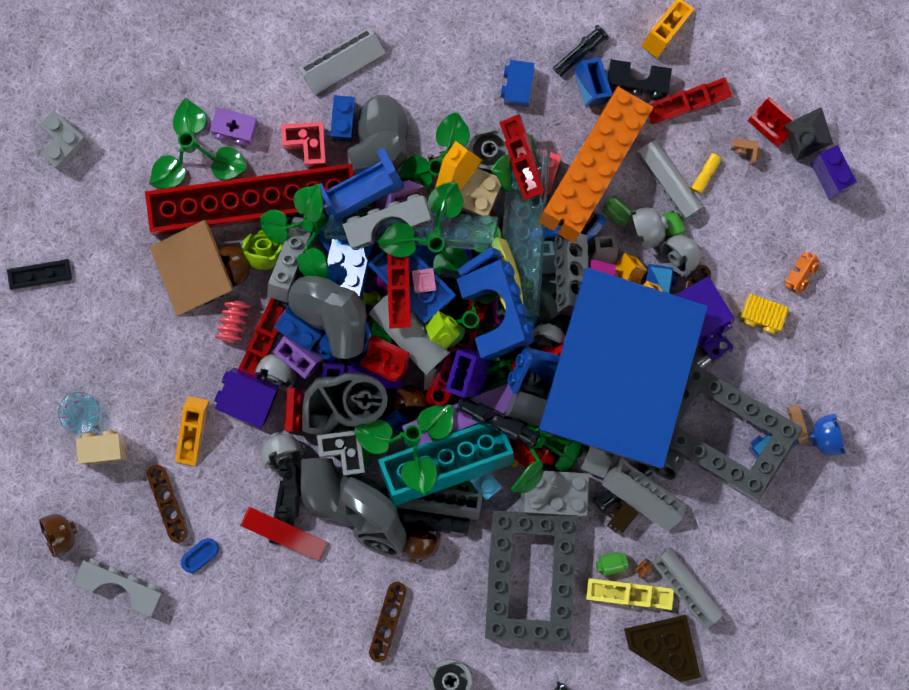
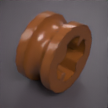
[633,558,654,578]

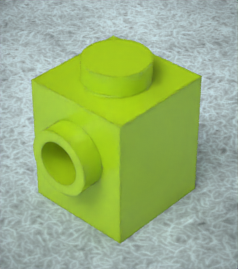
[425,311,460,349]

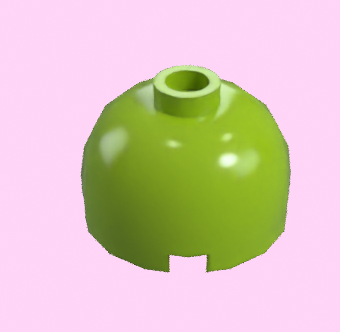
[242,230,284,270]

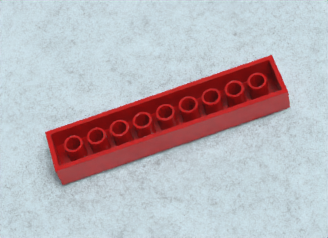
[145,164,354,236]

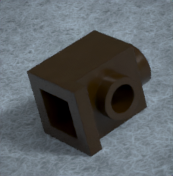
[606,500,639,533]

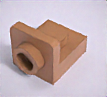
[730,138,761,165]

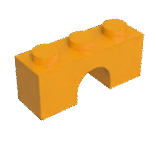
[615,253,664,292]

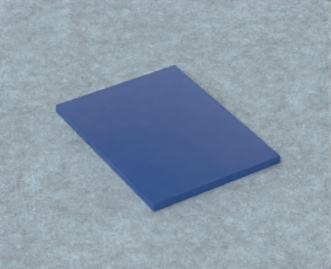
[539,267,707,469]

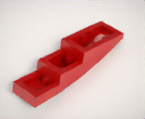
[649,77,733,125]
[499,114,545,201]
[387,253,411,329]
[238,298,285,377]
[240,506,328,561]

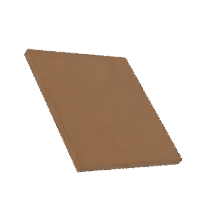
[150,220,234,316]

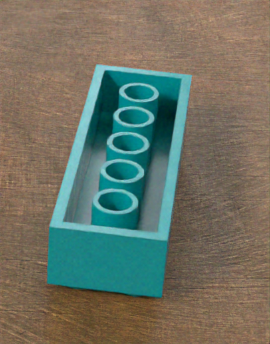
[378,420,514,506]

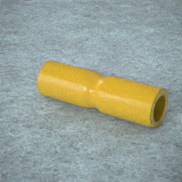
[691,153,722,195]

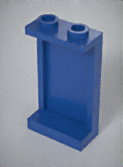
[320,148,404,222]
[508,347,560,394]

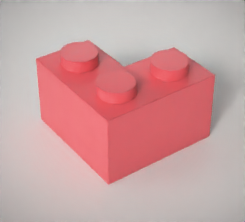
[281,122,327,169]

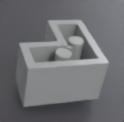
[40,110,88,172]
[317,431,366,476]

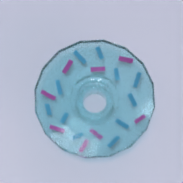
[58,392,100,434]

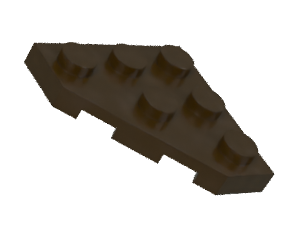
[624,615,701,682]

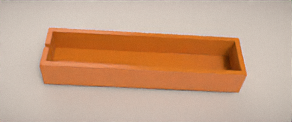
[538,87,653,243]

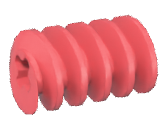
[215,299,251,345]

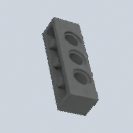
[554,233,589,316]

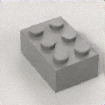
[520,470,589,516]

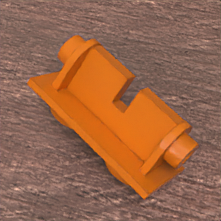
[784,251,820,296]

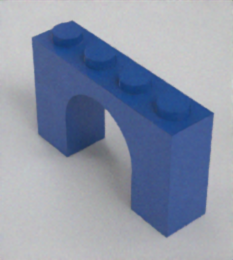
[457,260,534,360]

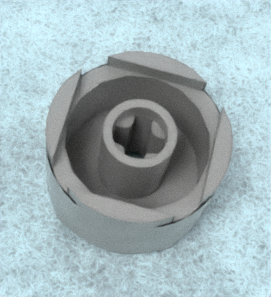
[469,128,510,172]
[429,658,472,690]

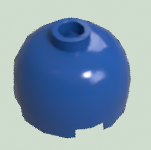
[810,413,846,456]

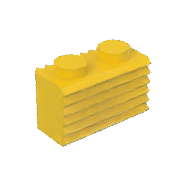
[739,294,789,335]

